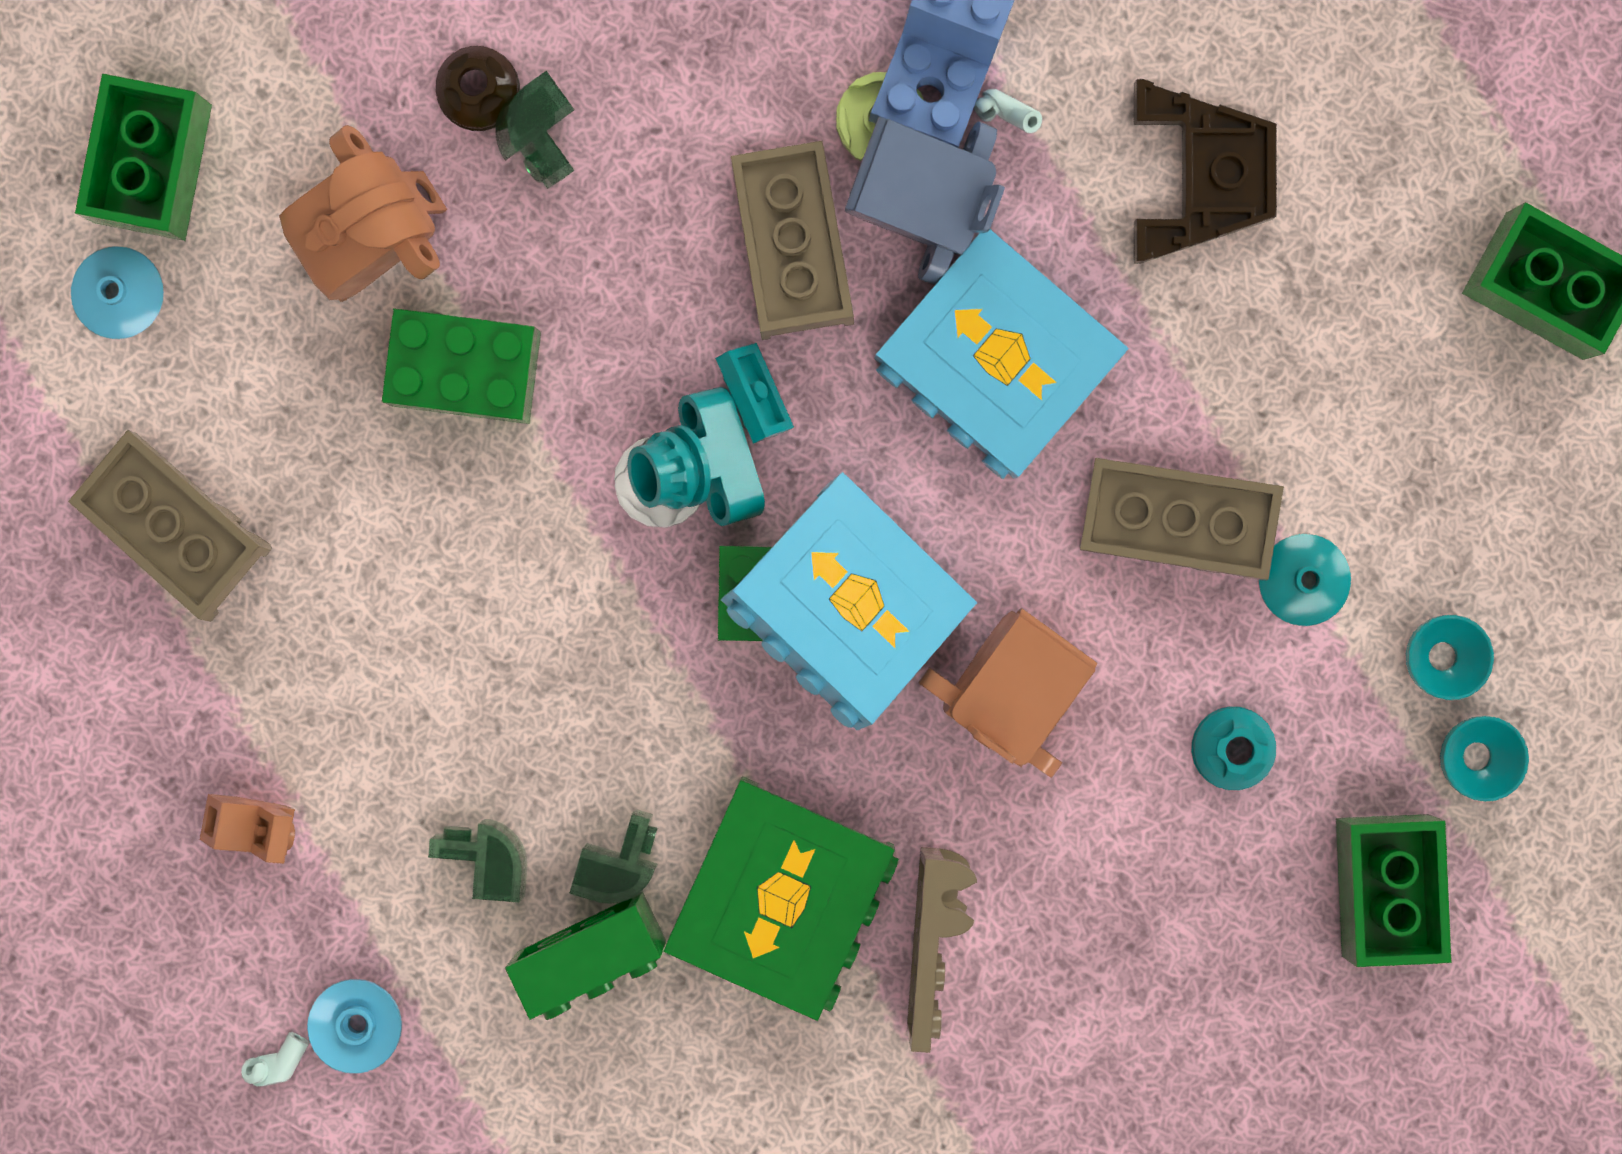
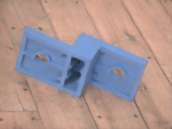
[869,0,1015,148]

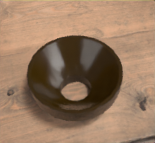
[435,46,520,131]

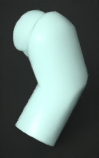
[974,89,1042,133]
[241,1032,310,1087]

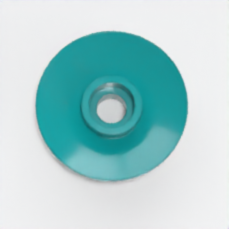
[1259,534,1351,626]

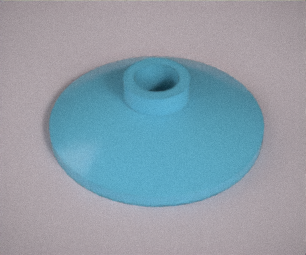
[71,247,164,339]
[307,979,402,1073]

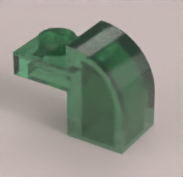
[495,70,575,189]
[569,809,658,904]
[428,819,527,903]

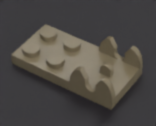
[731,141,854,340]
[68,430,272,622]
[1080,458,1284,581]
[907,847,977,1053]

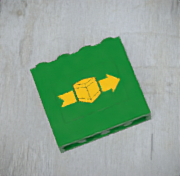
[663,776,899,1021]

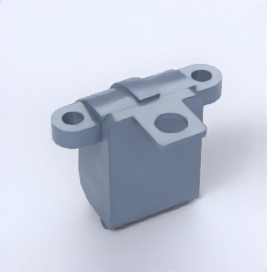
[845,117,1005,285]

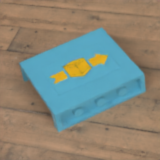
[874,229,1129,479]
[721,472,977,730]

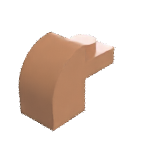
[199,794,295,864]

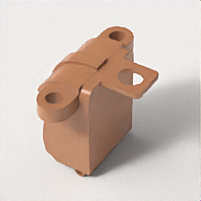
[279,125,447,302]
[918,608,1097,778]

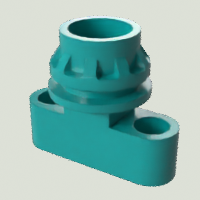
[627,387,765,526]

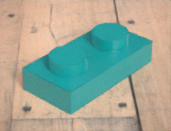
[715,343,794,444]

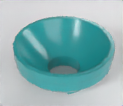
[1405,615,1494,700]
[1191,706,1277,790]
[1440,716,1529,802]

